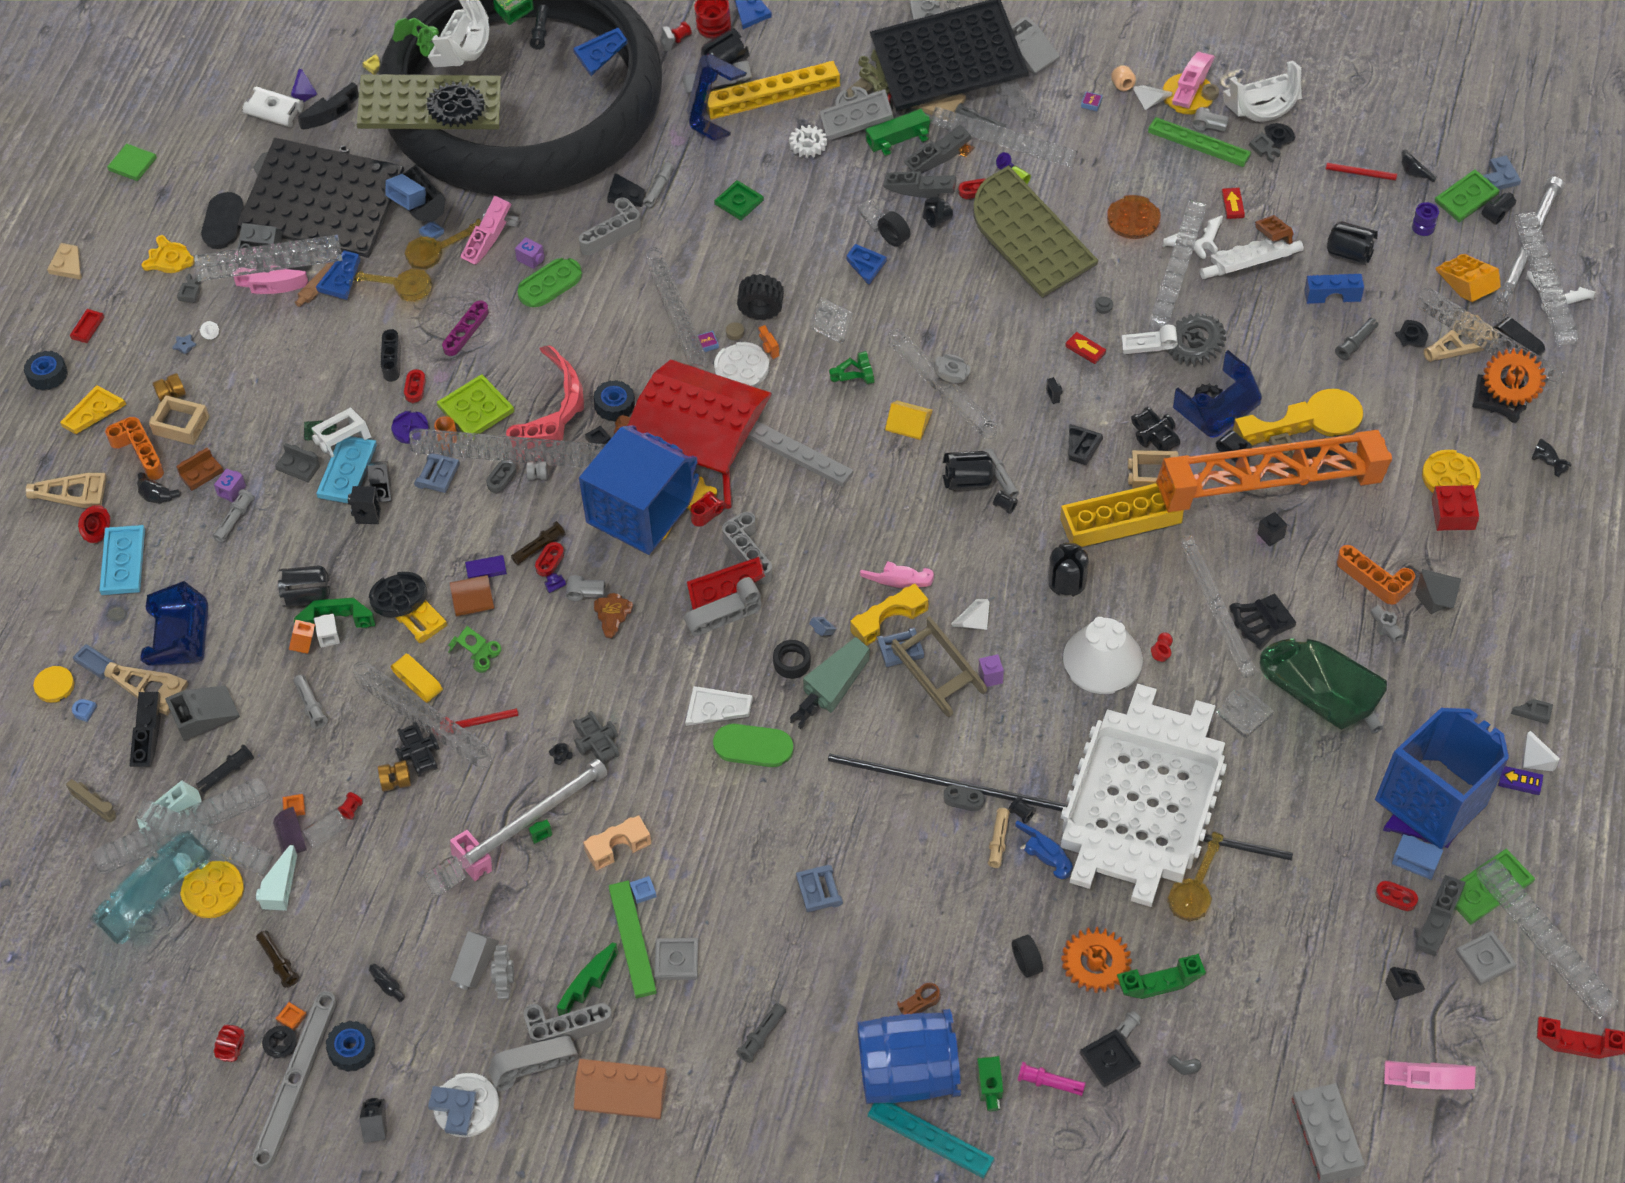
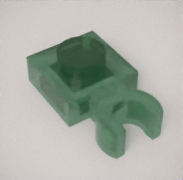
[304,420,337,441]

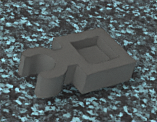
[1249,132,1281,163]
[177,274,202,303]

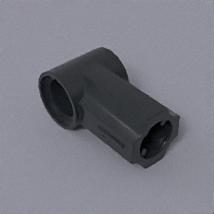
[1481,192,1517,224]

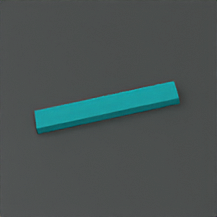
[867,1103,994,1179]

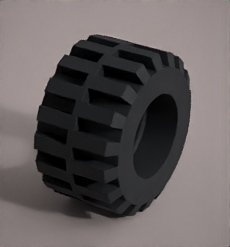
[737,274,784,320]

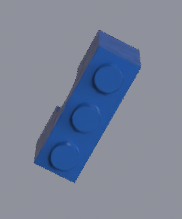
[1304,274,1364,304]

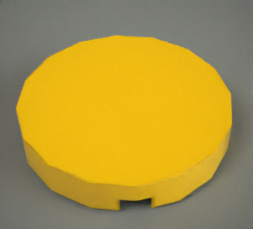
[33,666,75,703]

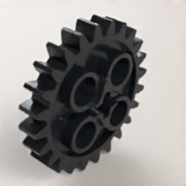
[427,82,485,128]

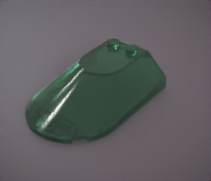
[1260,638,1387,730]

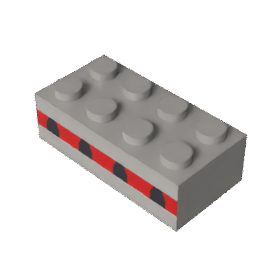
[1291,1083,1365,1183]

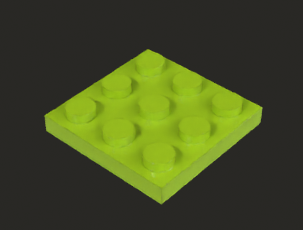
[437,374,515,440]

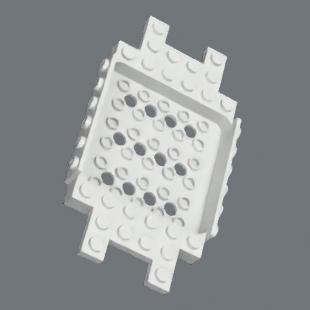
[1061,684,1227,907]

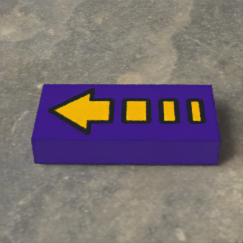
[1498,766,1543,795]

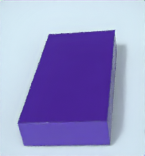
[465,555,507,579]

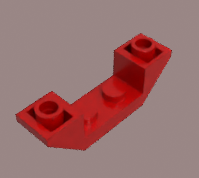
[1536,1016,1625,1059]

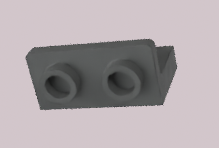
[275,443,320,483]

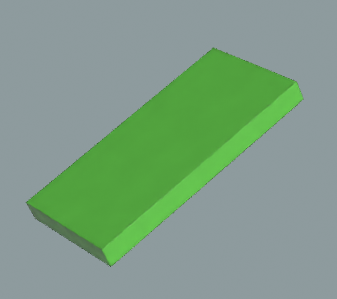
[1456,848,1535,925]

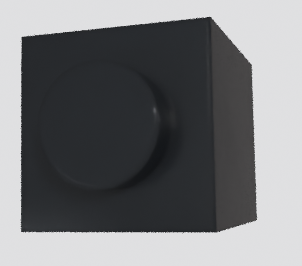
[1257,512,1287,547]

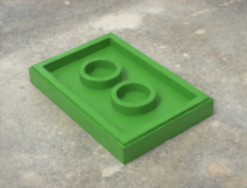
[1435,169,1500,222]

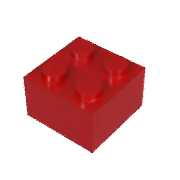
[1431,485,1479,531]

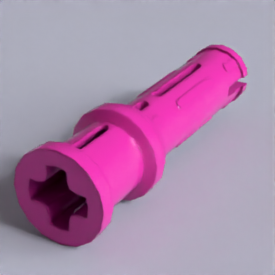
[1017,1062,1085,1096]

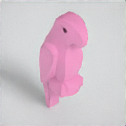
[860,561,934,589]

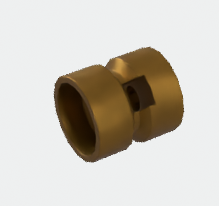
[152,373,186,402]
[378,760,411,792]

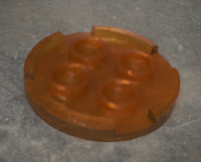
[1107,195,1161,239]

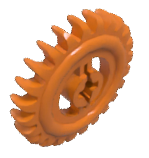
[1483,348,1546,406]
[1061,927,1132,993]

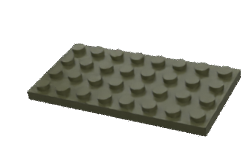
[357,74,501,130]

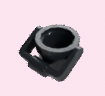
[923,197,953,228]

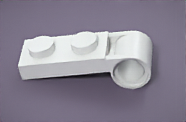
[1122,325,1178,354]

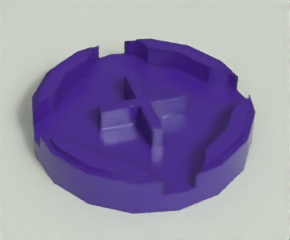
[391,411,429,444]

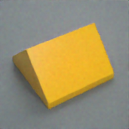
[885,400,932,440]

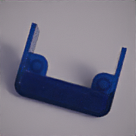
[687,54,747,141]
[1173,350,1262,437]

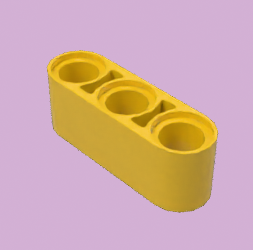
[391,653,443,703]

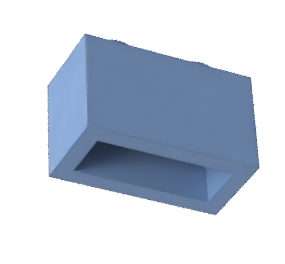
[386,174,426,210]
[1392,834,1443,880]

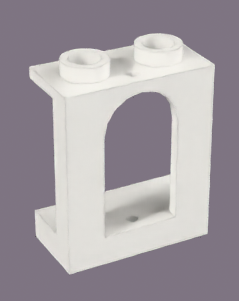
[311,407,371,457]

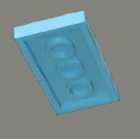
[316,436,377,503]
[100,525,145,595]

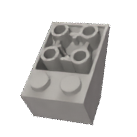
[1011,16,1060,74]

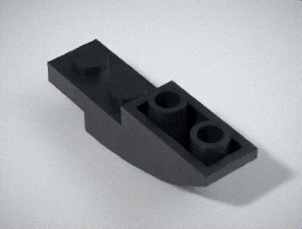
[297,82,359,130]
[129,692,161,767]

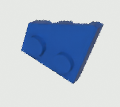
[846,244,886,284]

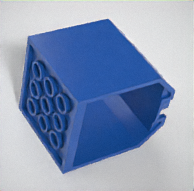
[579,425,699,555]
[1375,708,1509,849]

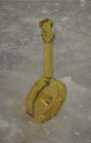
[404,219,482,270]
[354,268,432,301]
[1167,832,1224,922]

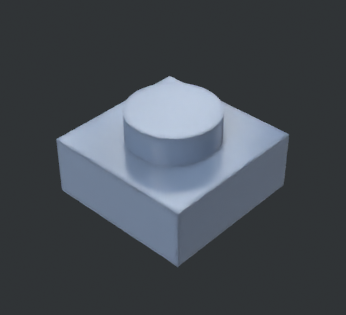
[809,617,837,636]

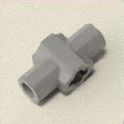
[1371,605,1404,643]

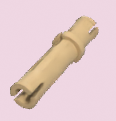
[988,808,1010,868]

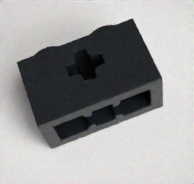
[348,486,381,524]

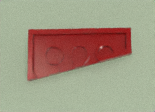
[687,557,765,610]

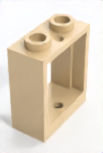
[149,395,209,445]
[1128,450,1178,489]

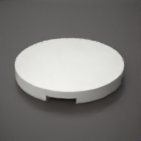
[714,342,769,387]
[433,1073,499,1137]

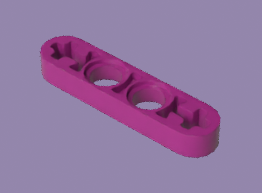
[442,301,489,356]

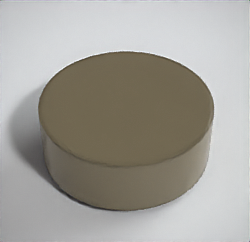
[1201,84,1219,100]
[726,322,744,340]

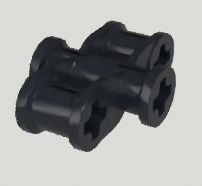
[1131,406,1180,451]
[395,721,439,777]

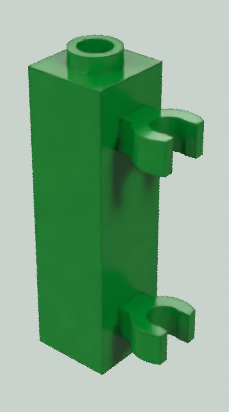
[866,109,931,156]

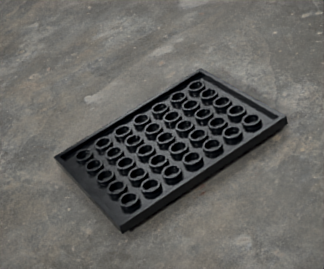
[870,0,1028,111]
[237,137,405,258]

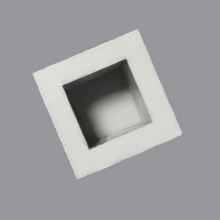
[314,614,340,648]

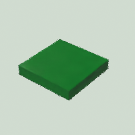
[714,180,764,221]

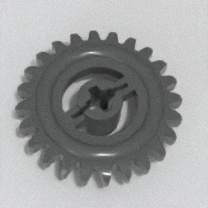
[1168,313,1226,367]

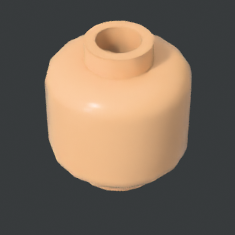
[1111,65,1136,91]

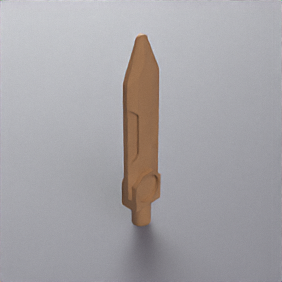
[295,258,338,307]

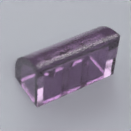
[273,807,307,854]

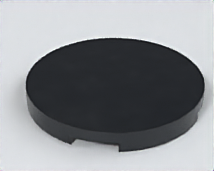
[369,572,428,617]

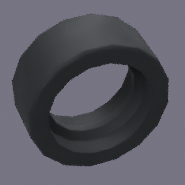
[877,211,911,247]
[773,640,811,679]
[1011,934,1044,978]

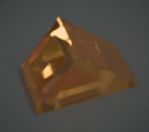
[959,143,975,157]

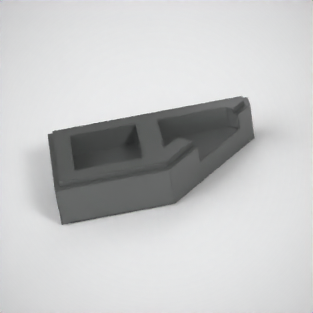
[1511,699,1553,724]

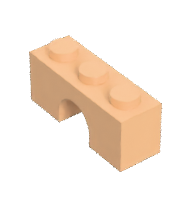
[583,815,651,871]

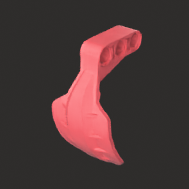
[506,345,584,449]

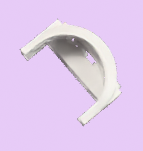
[428,0,489,67]
[1223,61,1302,122]

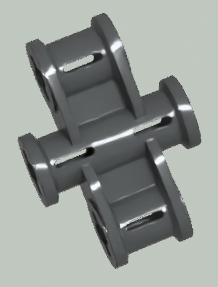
[573,711,620,764]

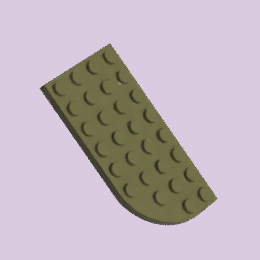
[973,165,1098,298]

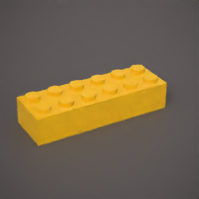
[1060,483,1184,547]

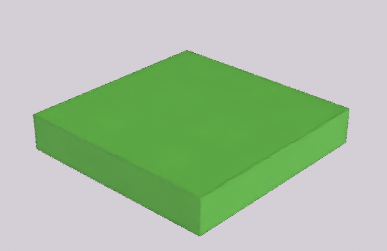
[107,143,157,181]

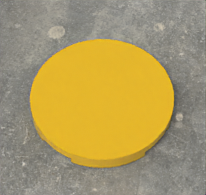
[1163,73,1213,114]
[1307,389,1363,437]
[1422,450,1481,493]
[180,860,244,918]

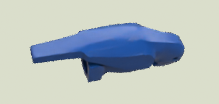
[1015,821,1073,879]

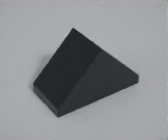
[1385,967,1425,1001]

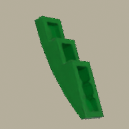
[557,942,618,1016]

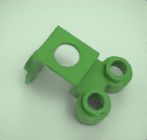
[393,18,439,56]
[448,626,501,673]

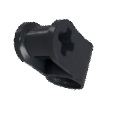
[1216,430,1252,463]

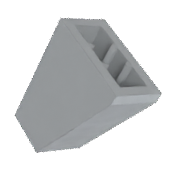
[450,931,499,990]

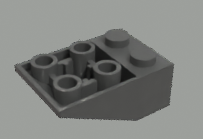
[234,223,283,273]
[165,685,240,741]

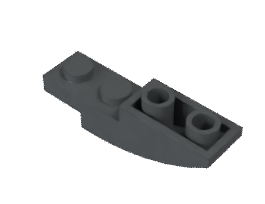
[904,125,972,173]
[883,171,957,198]
[1415,875,1466,956]

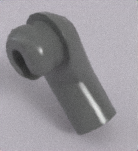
[1167,1054,1201,1075]

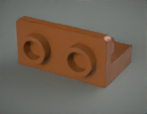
[1255,215,1294,244]
[176,447,224,491]

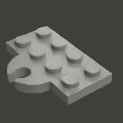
[820,87,894,141]

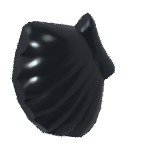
[1264,123,1296,149]
[1395,320,1428,347]

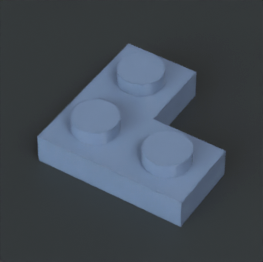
[1483,156,1521,190]
[428,1086,477,1136]

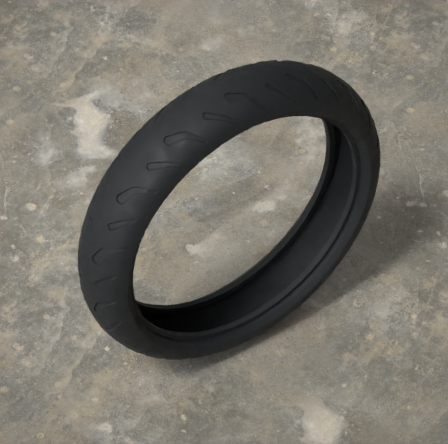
[378,0,662,196]

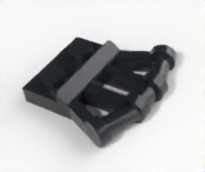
[1472,374,1527,423]
[1229,593,1296,650]

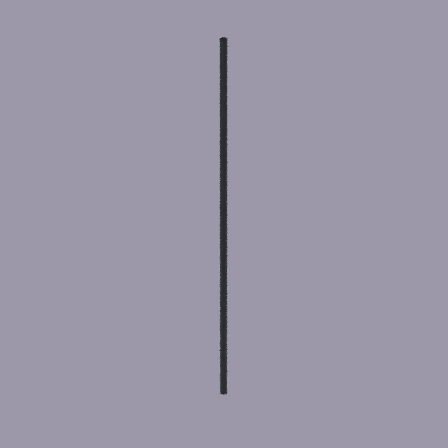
[828,753,1293,861]

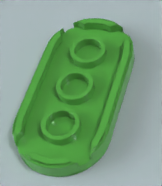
[518,258,582,307]
[713,724,793,767]

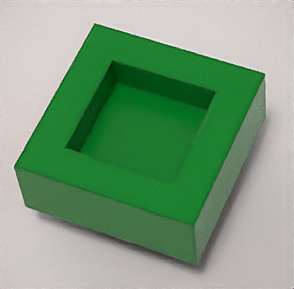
[528,819,553,844]

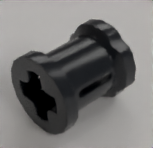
[993,490,1018,514]
[1008,797,1036,823]

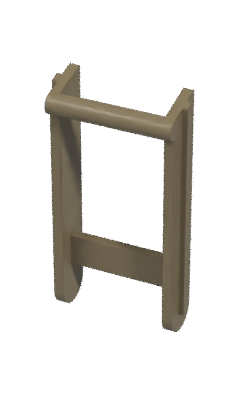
[891,616,987,717]

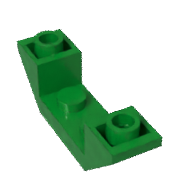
[294,598,376,631]
[1117,954,1206,999]

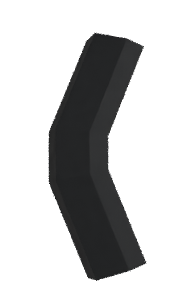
[403,164,446,222]

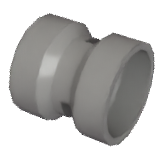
[527,461,548,480]

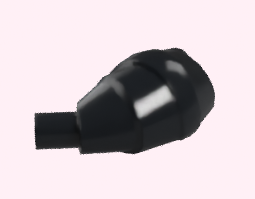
[1401,150,1437,182]
[137,472,180,504]

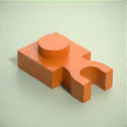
[758,325,779,359]

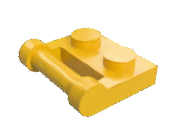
[395,600,447,643]

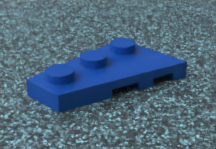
[734,0,772,29]
[573,28,627,76]
[316,250,361,300]

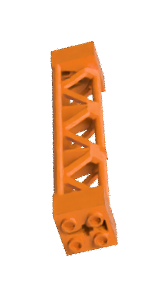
[1156,430,1392,512]

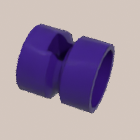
[1412,202,1439,236]

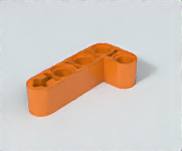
[105,417,164,480]
[1337,545,1415,605]

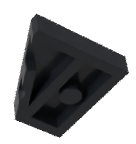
[607,173,645,207]
[1068,424,1103,465]

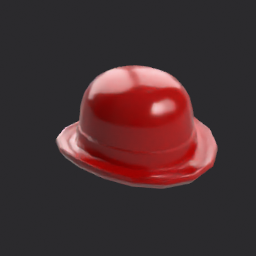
[78,505,110,543]

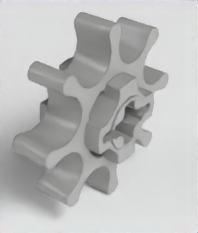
[491,945,514,999]

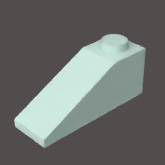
[136,780,203,833]
[256,845,297,910]

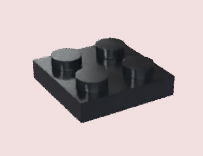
[1080,1029,1141,1088]

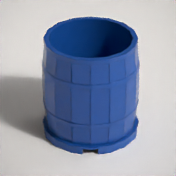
[857,1009,961,1104]

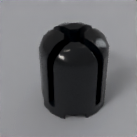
[701,28,750,70]
[1327,221,1378,266]
[942,451,994,490]
[1048,542,1089,597]
[278,565,330,607]

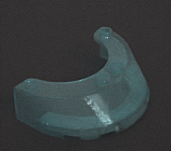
[90,830,212,944]

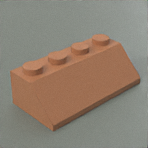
[574,1059,667,1120]

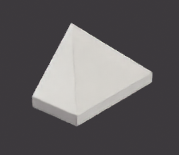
[1134,85,1172,110]
[951,599,989,630]
[1523,731,1560,771]

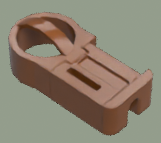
[897,983,941,1015]

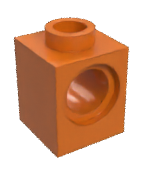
[289,620,315,654]

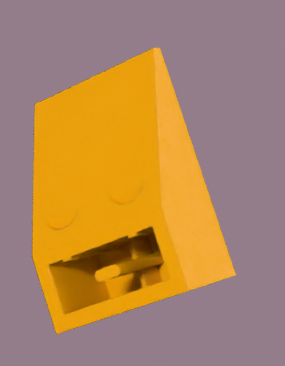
[1435,254,1501,302]

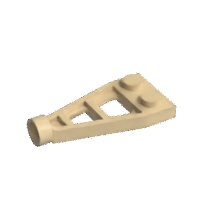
[1423,315,1499,362]
[26,473,107,508]
[104,662,188,716]

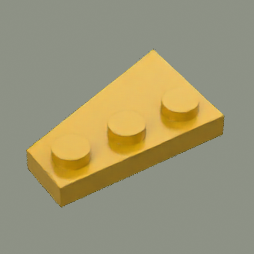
[60,385,126,434]

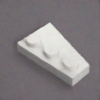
[685,686,753,726]

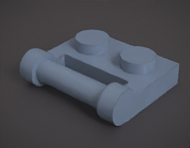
[414,453,460,493]
[876,627,924,667]
[796,865,843,913]

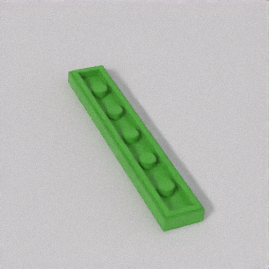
[1148,117,1251,167]
[608,880,657,999]

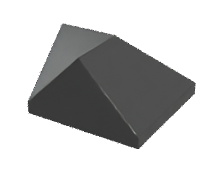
[1415,569,1461,614]

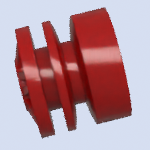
[694,0,731,39]

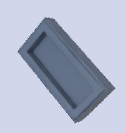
[72,644,115,680]

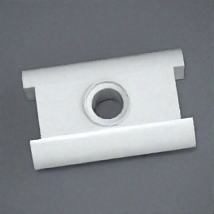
[243,87,304,128]

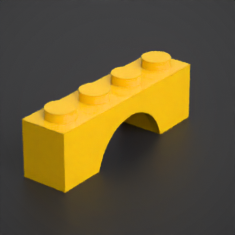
[1233,401,1314,446]
[850,584,928,646]

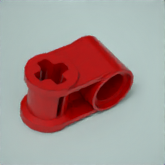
[690,491,726,527]

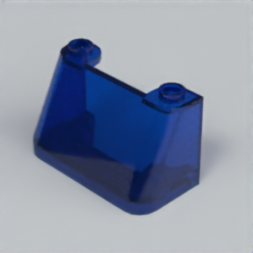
[140,581,208,666]

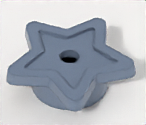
[173,334,196,354]

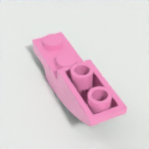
[1172,52,1215,108]
[460,196,512,265]
[233,267,309,294]
[1384,1061,1476,1090]

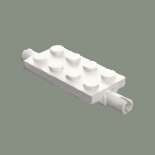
[1200,237,1303,279]

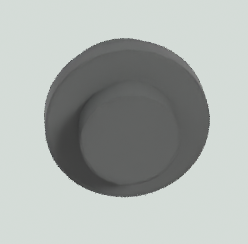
[1095,297,1113,314]

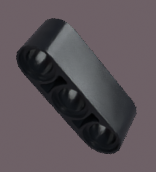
[1493,317,1545,359]
[380,329,401,382]

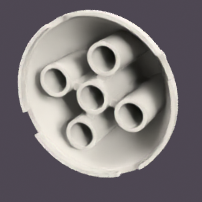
[1063,617,1143,694]

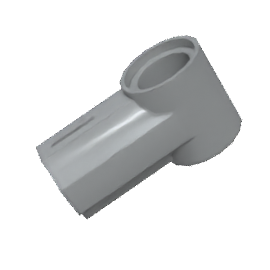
[1192,107,1229,131]
[566,575,605,601]

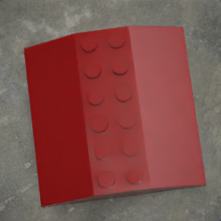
[627,359,772,474]

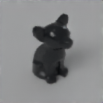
[1532,439,1572,477]

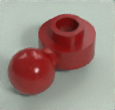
[1151,632,1173,662]

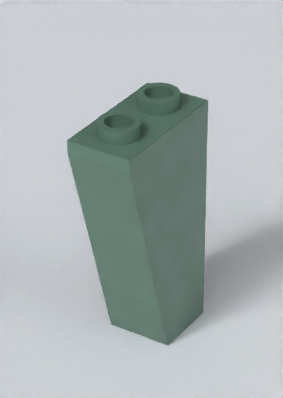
[803,637,870,713]

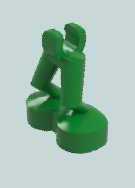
[829,351,875,385]

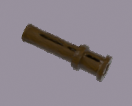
[511,521,566,565]
[256,930,300,988]

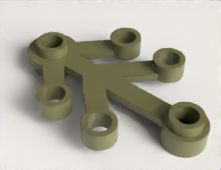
[858,49,889,94]

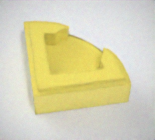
[363,54,380,75]

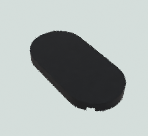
[201,192,244,249]

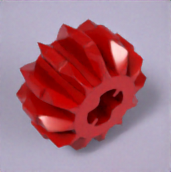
[214,1025,245,1062]

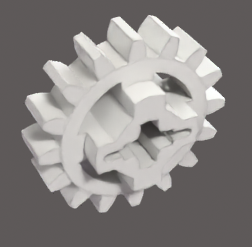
[789,125,827,158]

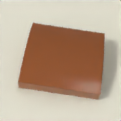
[450,575,494,616]

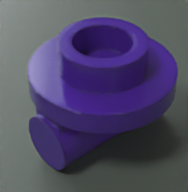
[996,152,1014,170]
[544,573,567,593]

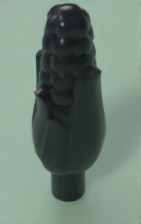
[369,964,405,1002]

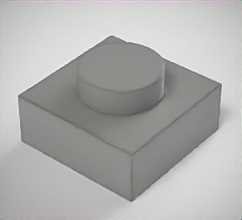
[660,27,675,51]

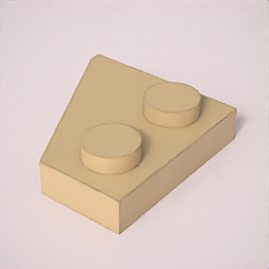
[47,243,82,280]

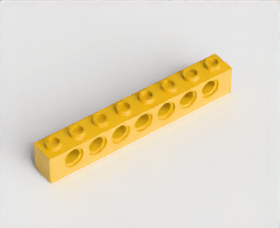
[703,61,840,120]

